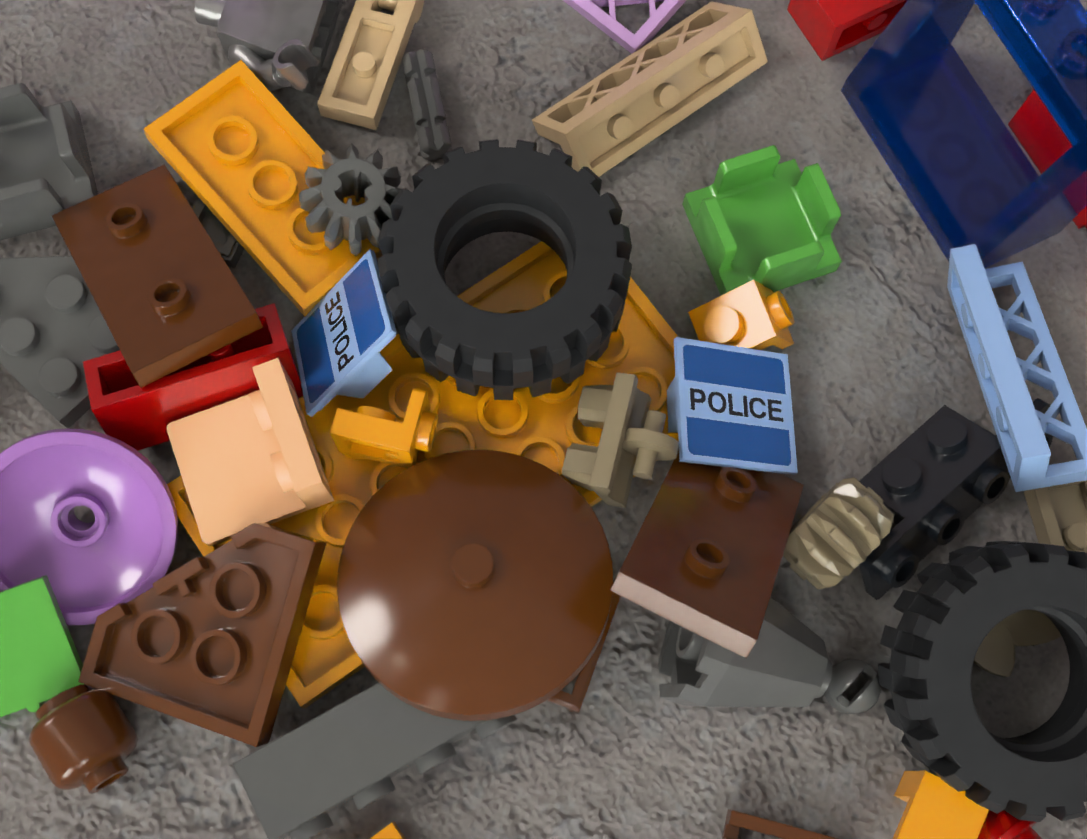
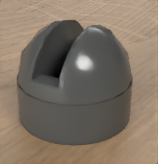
[824,659,881,714]

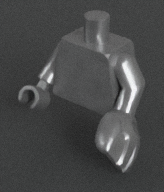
[195,0,342,94]

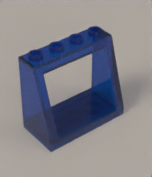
[841,0,1087,268]

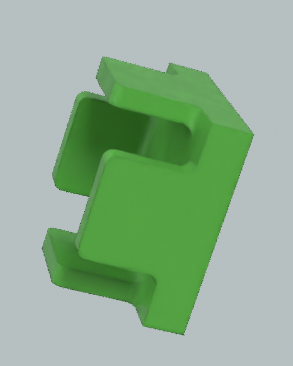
[682,145,842,295]

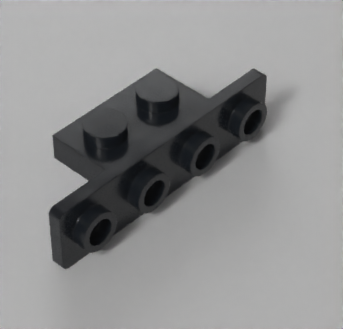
[859,398,1053,600]

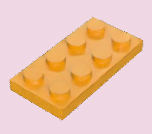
[143,60,382,317]

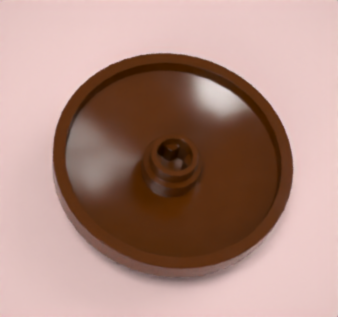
[337,450,613,721]

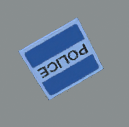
[291,249,397,417]
[667,337,798,475]

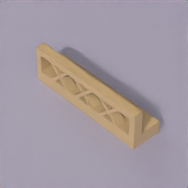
[532,1,768,177]

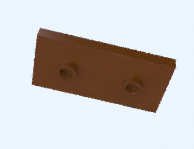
[51,164,263,388]
[611,451,804,658]

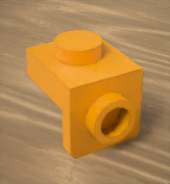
[688,280,795,350]

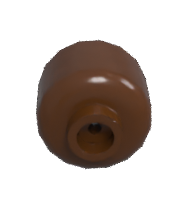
[29,684,138,794]

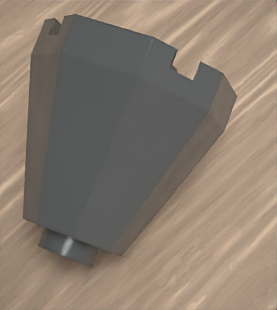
[658,597,832,707]

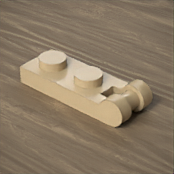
[317,0,424,130]

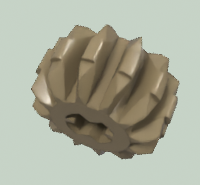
[783,477,894,590]

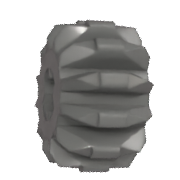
[299,143,402,256]

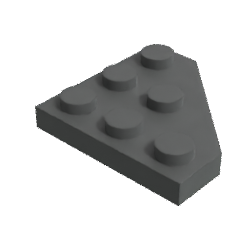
[0,256,120,428]

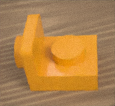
[330,388,438,468]

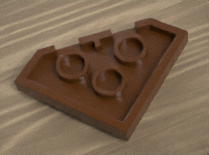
[78,523,327,747]

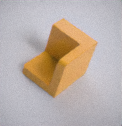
[893,770,989,839]

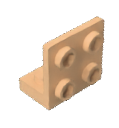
[167,358,334,546]

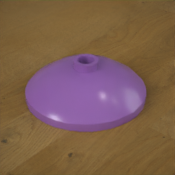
[0,428,178,625]

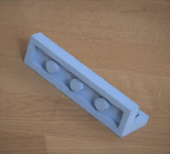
[947,244,1087,492]

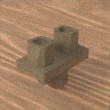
[562,372,679,508]

